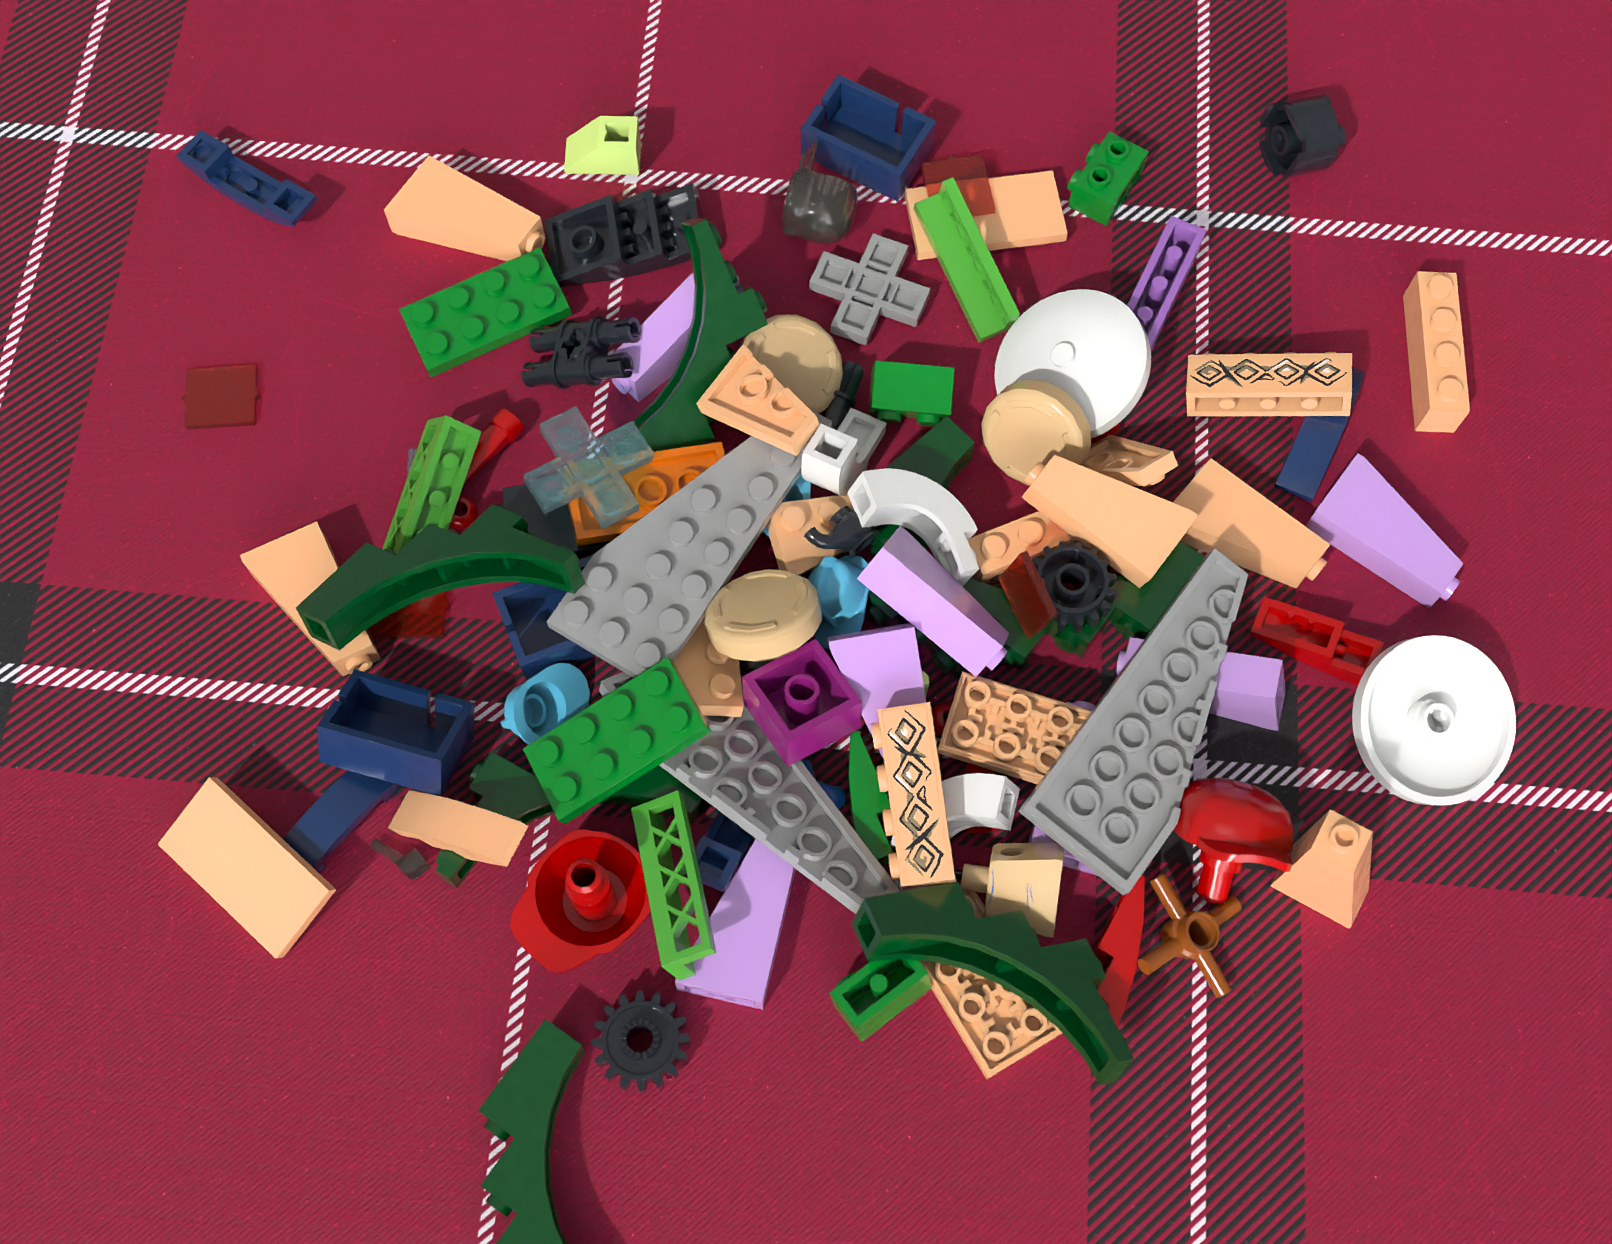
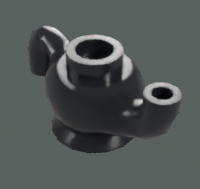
[804,506,880,558]

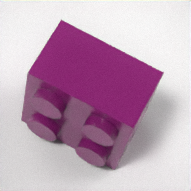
[742,639,862,767]

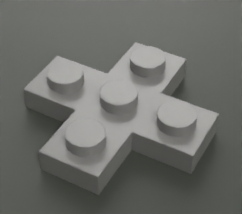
[809,233,931,346]

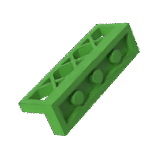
[914,177,1020,343]
[382,415,482,554]
[631,790,717,980]

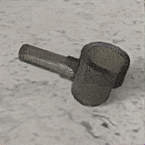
[371,839,430,880]

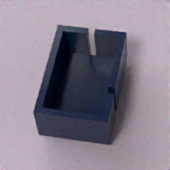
[801,74,936,202]
[492,555,596,681]
[317,669,474,797]

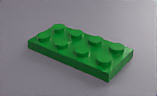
[399,247,572,377]
[523,657,712,824]

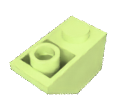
[564,116,641,175]

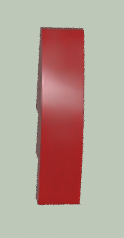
[1250,597,1385,686]
[1093,875,1145,1027]

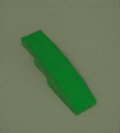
[848,731,893,867]

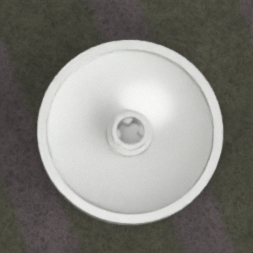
[995,289,1151,438]
[1352,635,1516,805]

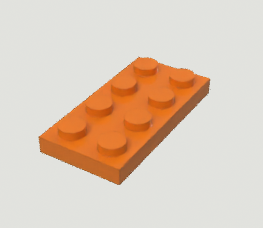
[562,442,725,546]

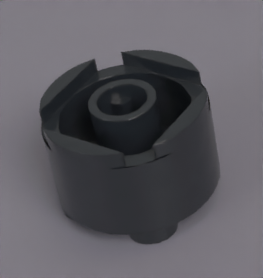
[1259,94,1346,178]

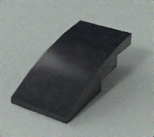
[544,183,703,287]

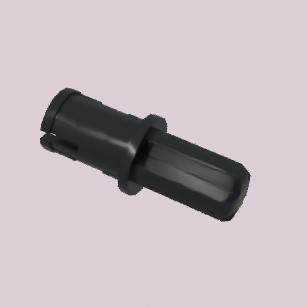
[822,361,864,430]

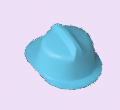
[808,556,870,650]
[500,663,590,744]

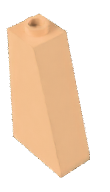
[384,156,545,261]
[1022,455,1199,588]
[1173,458,1330,589]
[240,522,381,676]
[1270,809,1373,928]

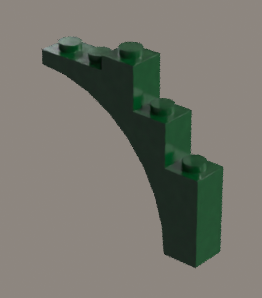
[605,217,768,458]
[865,416,975,680]
[296,504,585,651]
[963,541,1205,671]
[435,752,707,888]
[851,882,1134,1086]
[478,1019,586,1244]

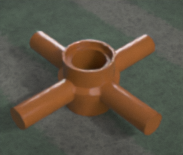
[1138,872,1241,998]

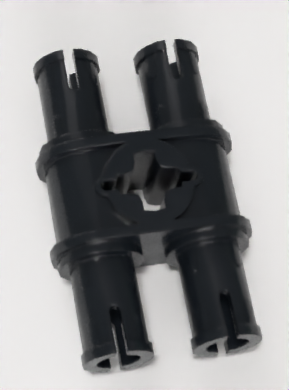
[521,316,641,389]

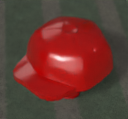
[1173,777,1294,904]
[510,829,651,973]

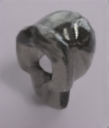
[780,141,858,244]

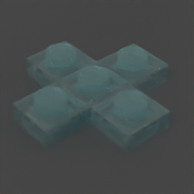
[524,406,654,529]

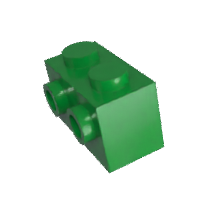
[1067,131,1149,226]
[868,360,954,426]
[829,959,932,1042]

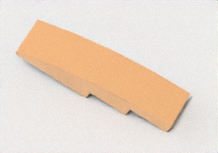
[388,790,528,867]

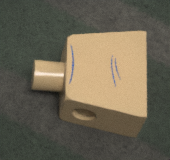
[961,842,1064,938]

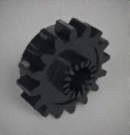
[1023,541,1117,633]
[591,990,691,1093]

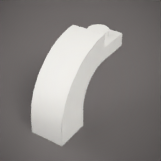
[801,408,887,496]
[847,468,979,586]
[890,773,1020,891]

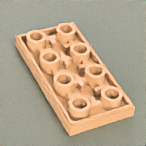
[905,170,1068,260]
[938,671,1092,784]
[158,777,336,959]
[918,885,1062,1080]

